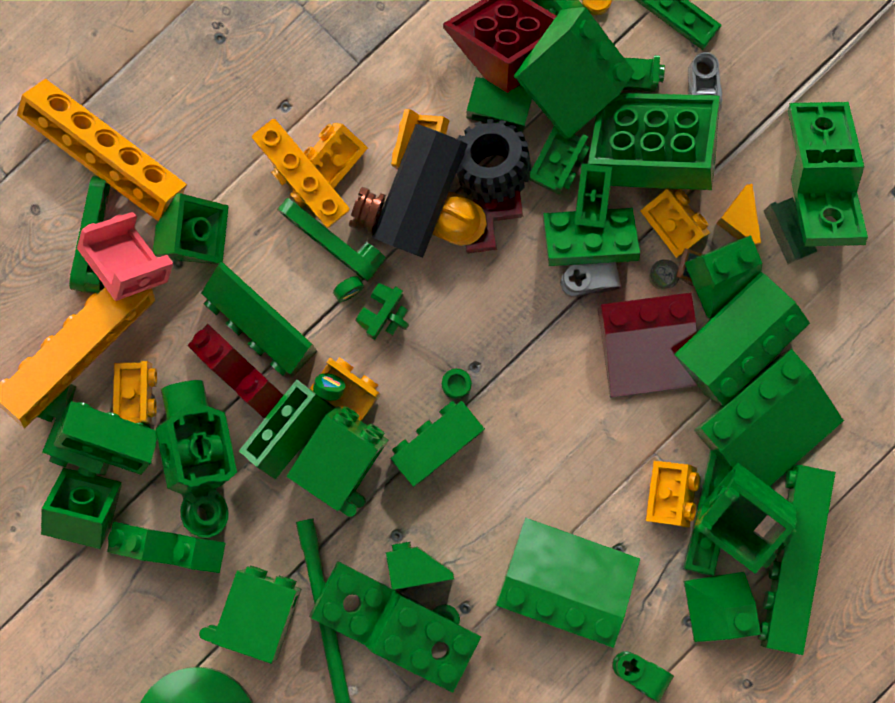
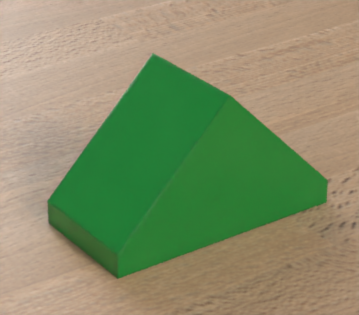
[574,163,612,228]

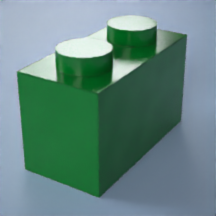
[466,77,532,133]

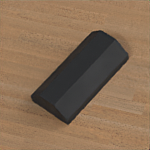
[372,124,468,258]

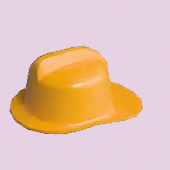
[432,192,487,246]

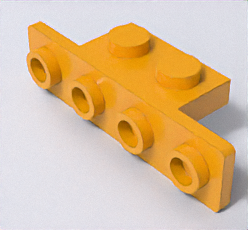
[252,119,350,228]

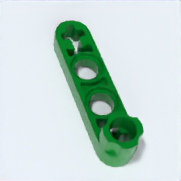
[69,176,110,294]
[277,198,387,282]

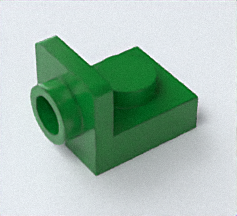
[623,55,665,92]

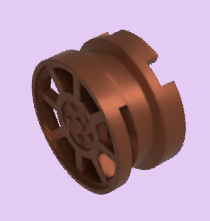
[349,187,386,234]

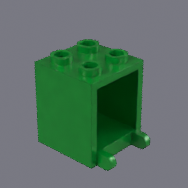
[286,406,389,517]
[694,462,798,574]
[199,565,302,664]

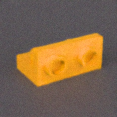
[303,123,368,189]
[640,188,710,258]
[646,461,700,528]

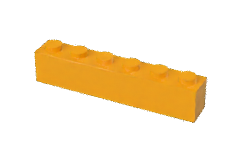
[0,287,155,429]

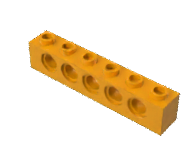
[17,78,187,221]

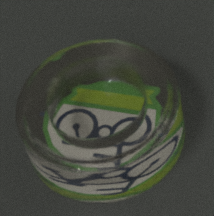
[649,259,679,291]

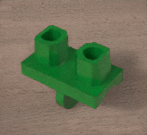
[355,283,409,340]

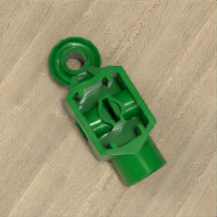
[155,380,237,538]

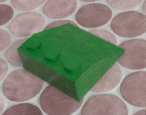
[514,7,634,139]

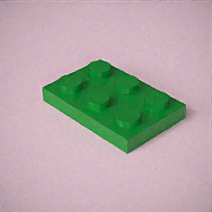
[543,208,640,266]

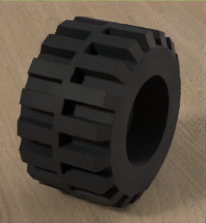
[457,119,531,203]

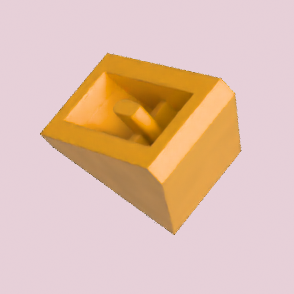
[716,184,761,247]

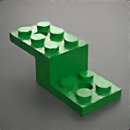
[788,102,868,247]
[309,561,481,693]

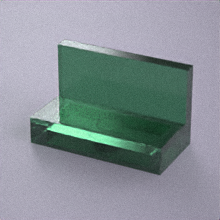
[764,197,817,265]

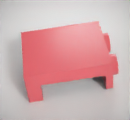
[77,212,173,301]

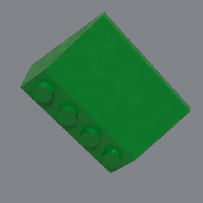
[588,93,720,190]
[694,349,844,486]
[495,517,640,648]

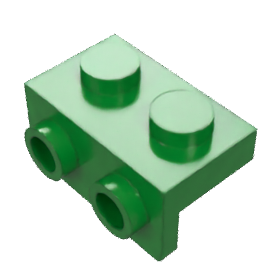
[529,126,590,195]

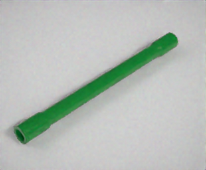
[296,518,352,703]

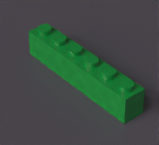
[758,465,836,655]

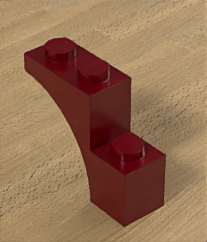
[187,324,283,419]

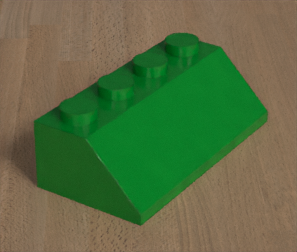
[201,262,317,377]
[674,272,810,407]

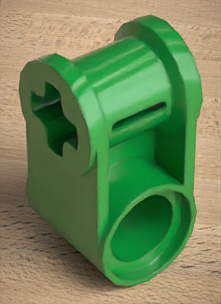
[612,651,674,703]

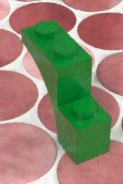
[37,384,110,478]
[107,522,226,573]

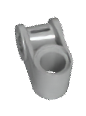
[688,52,722,111]
[560,262,621,296]

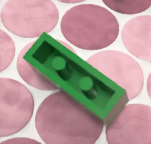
[239,379,333,480]
[54,401,157,475]
[390,401,485,488]

